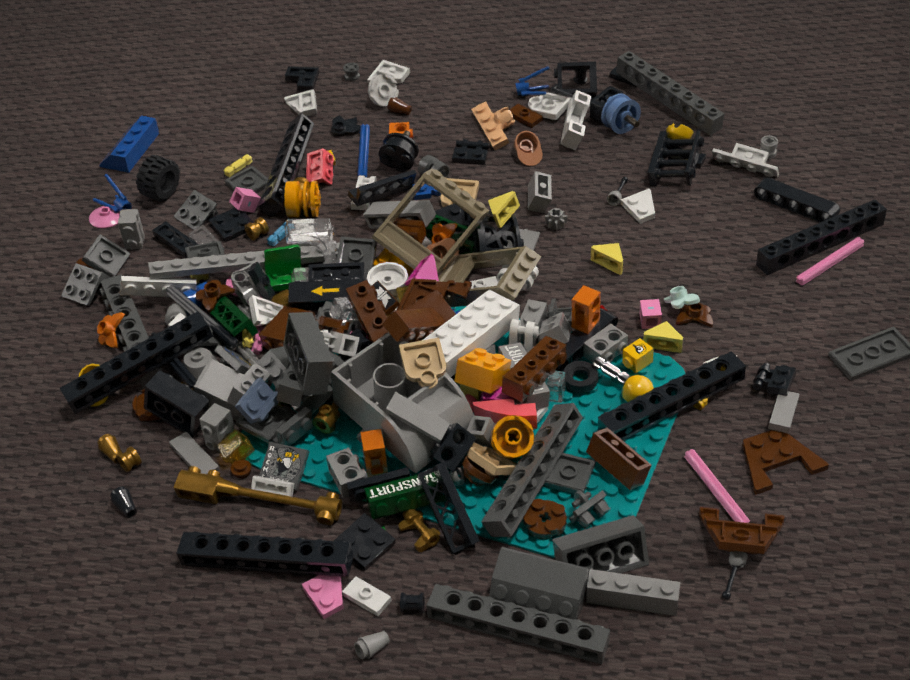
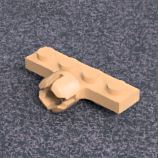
[472,101,515,150]

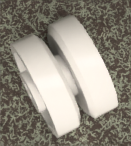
[367,262,408,301]

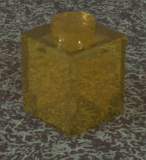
[217,429,255,464]

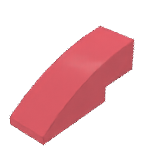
[473,398,537,429]

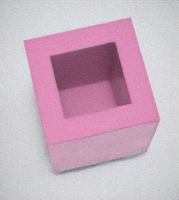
[229,187,261,213]
[639,299,662,329]

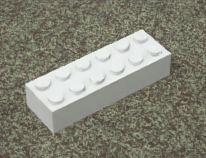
[423,290,520,377]

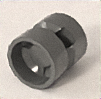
[418,155,450,178]

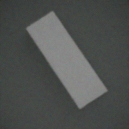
[768,391,799,433]
[385,392,450,443]
[169,432,220,474]

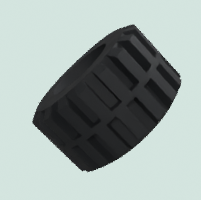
[136,155,180,202]

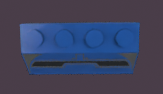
[99,116,159,173]

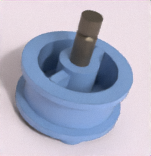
[601,94,641,134]

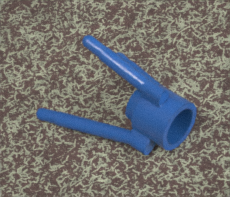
[516,66,549,96]
[93,174,132,213]

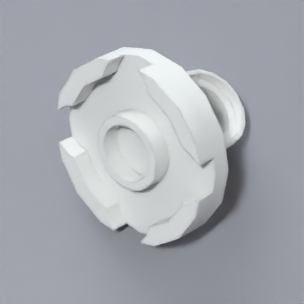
[368,74,399,106]

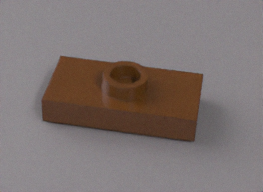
[509,104,543,128]

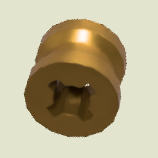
[116,446,142,472]

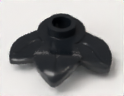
[331,115,361,135]

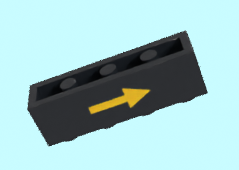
[288,277,364,310]

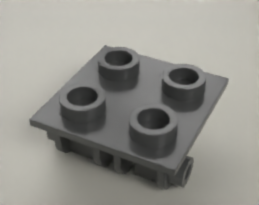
[173,190,218,231]

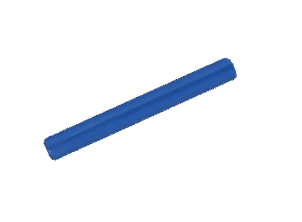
[358,124,370,178]

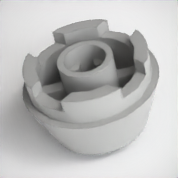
[183,348,218,380]

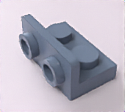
[235,377,279,424]

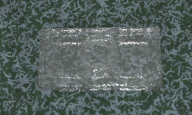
[189,225,225,251]

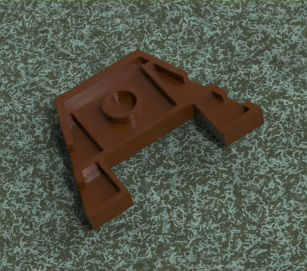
[397,279,472,310]
[742,430,829,495]
[699,507,785,554]

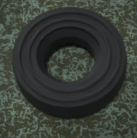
[563,361,598,393]

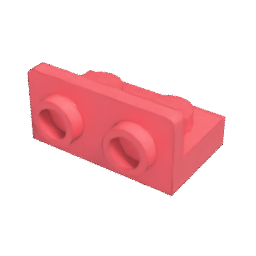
[306,148,334,186]

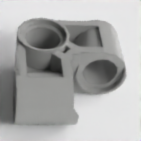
[231,263,267,305]

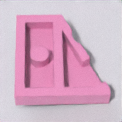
[302,575,343,619]

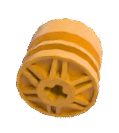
[285,181,321,218]

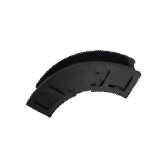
[463,210,524,253]

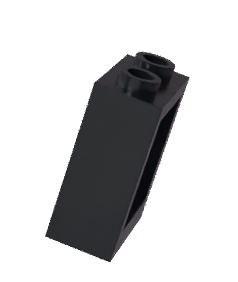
[554,61,597,98]

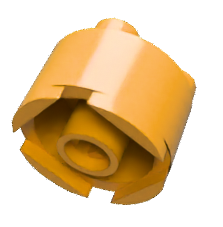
[490,416,534,459]

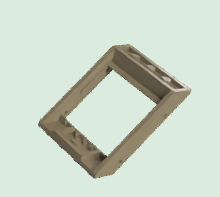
[372,169,490,274]
[438,246,541,307]

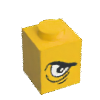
[622,338,654,373]

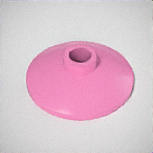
[89,205,120,229]

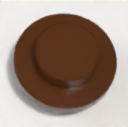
[231,459,252,478]

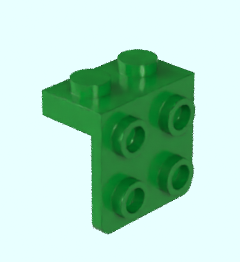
[264,245,306,292]

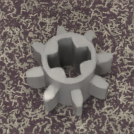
[545,208,567,230]

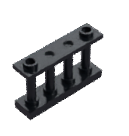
[647,130,704,186]

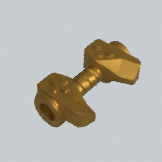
[399,509,440,552]

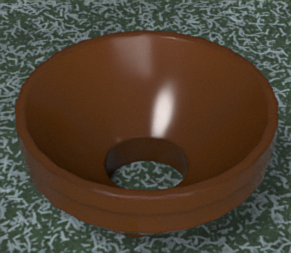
[463,456,499,486]

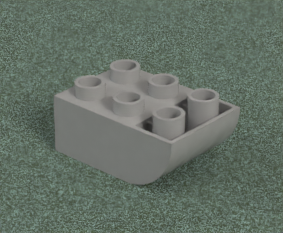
[331,332,474,474]

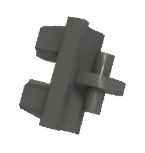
[569,490,610,529]

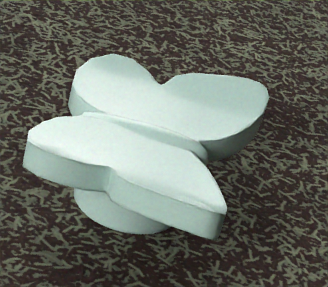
[664,286,700,309]

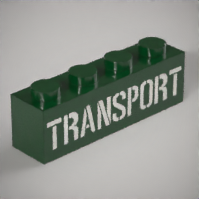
[364,472,446,519]

